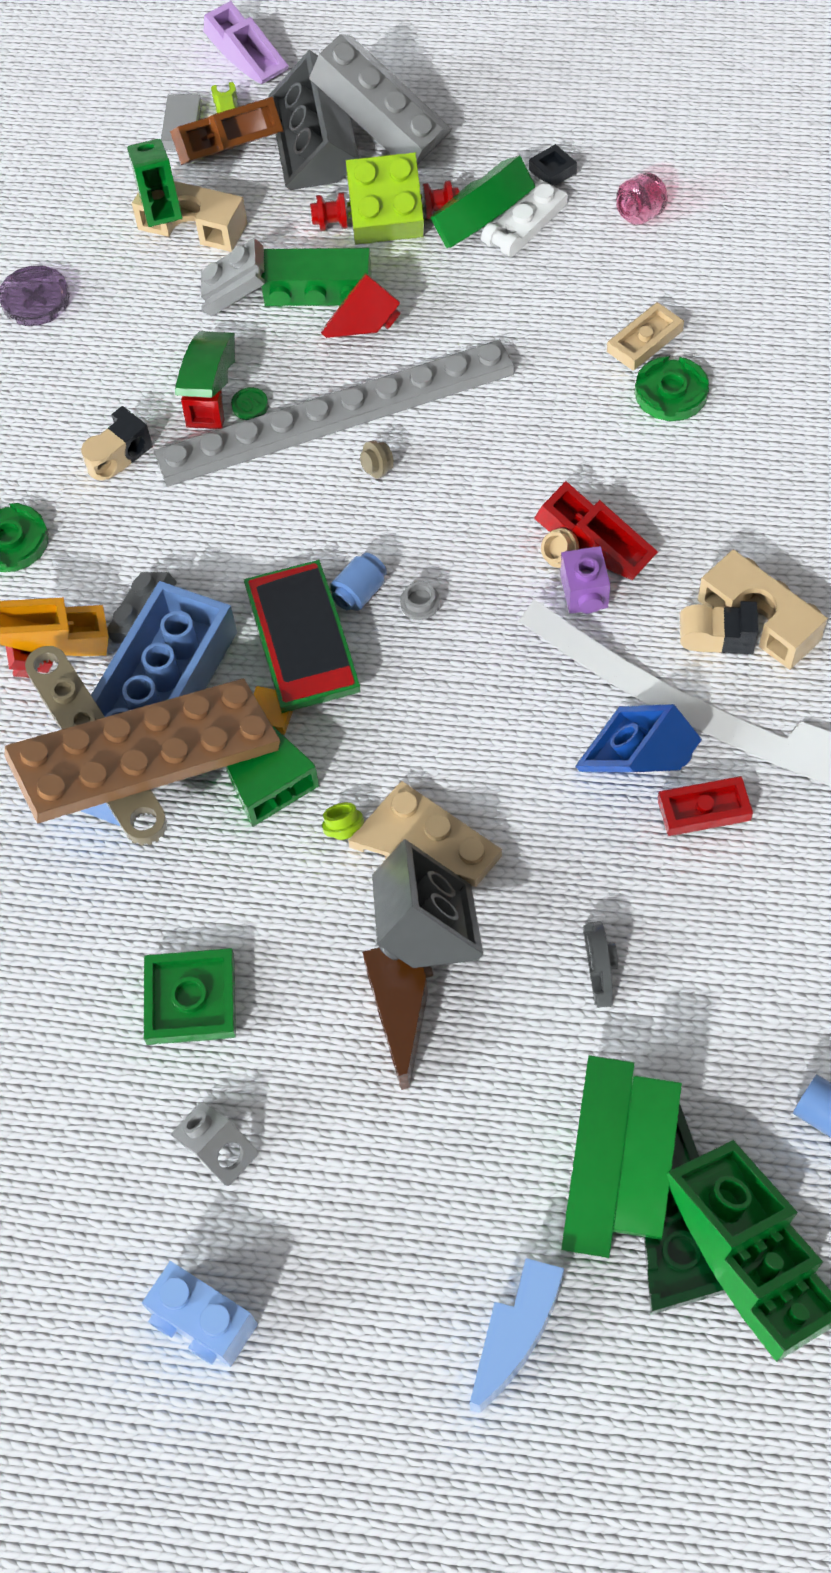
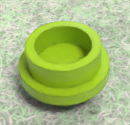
[322,802,364,840]

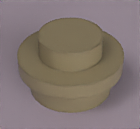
[360,440,394,479]

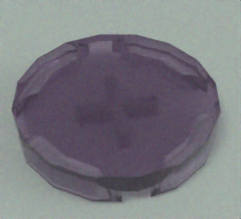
[0,265,70,326]

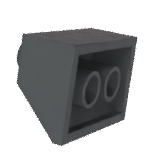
[372,839,483,968]

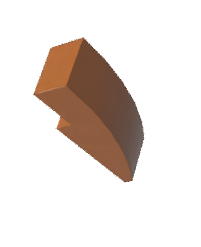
[170,97,283,165]

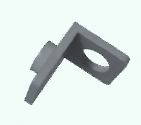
[171,1102,258,1186]

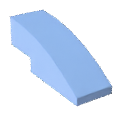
[470,1258,564,1413]

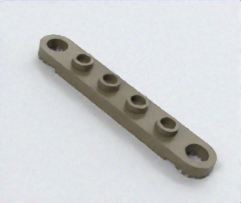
[25,646,168,846]

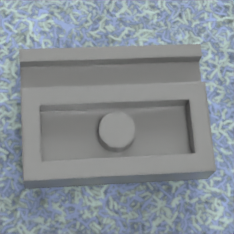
[201,238,265,317]

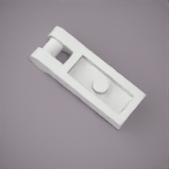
[481,179,568,257]

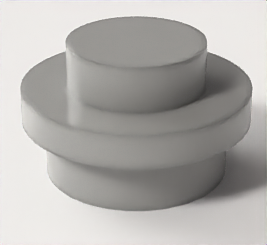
[400,581,440,620]

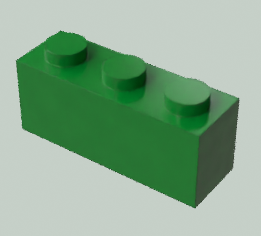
[261,248,372,306]

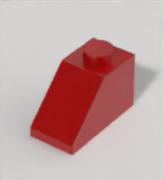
[321,273,401,338]

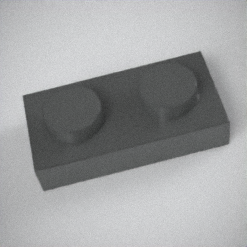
[107,572,177,643]

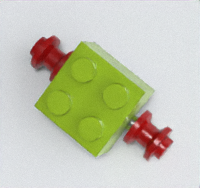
[310,152,459,245]

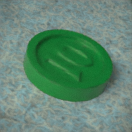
[231,387,269,420]

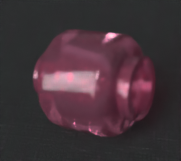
[616,172,668,225]

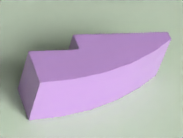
[204,1,288,84]

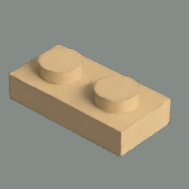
[607,302,684,371]

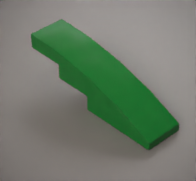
[561,1055,635,1258]

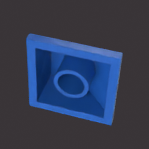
[575,704,702,772]

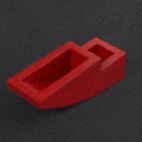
[534,481,658,580]

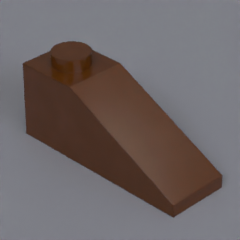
[362,947,433,1090]

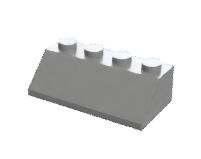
[309,34,452,165]

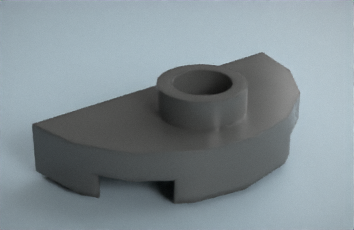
[583,921,618,1008]

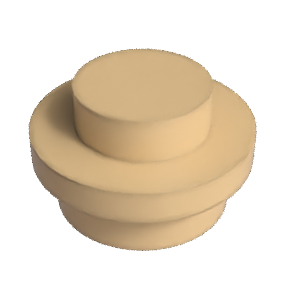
[541,528,579,568]

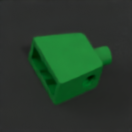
[127,139,182,227]
[225,726,319,827]

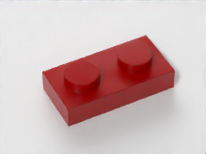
[657,776,753,836]

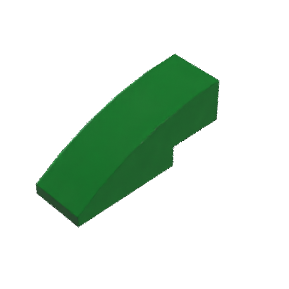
[430,155,536,249]
[175,331,235,398]
[613,1076,682,1240]

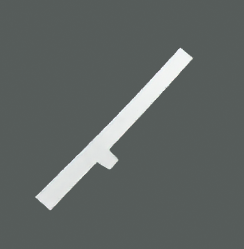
[518,599,831,786]

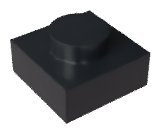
[529,144,577,186]

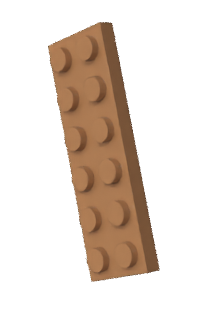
[4,678,280,824]

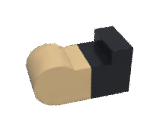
[81,406,153,481]
[680,601,758,655]

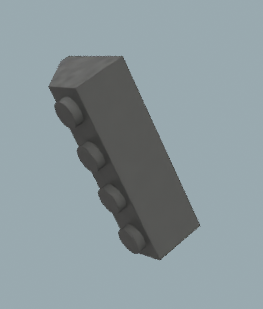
[268,50,359,190]

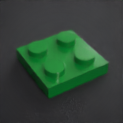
[144,948,236,1045]

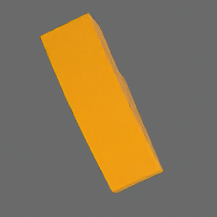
[0,597,109,656]

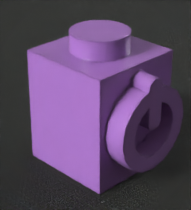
[560,546,610,614]

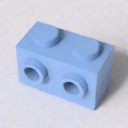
[142,1261,258,1367]

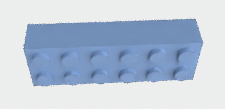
[81,581,237,826]

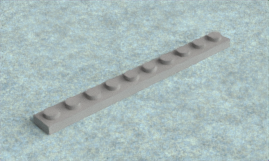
[153,339,514,487]

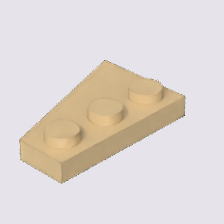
[348,781,502,887]

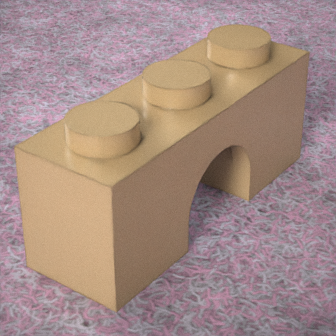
[132,181,248,252]
[697,549,828,670]

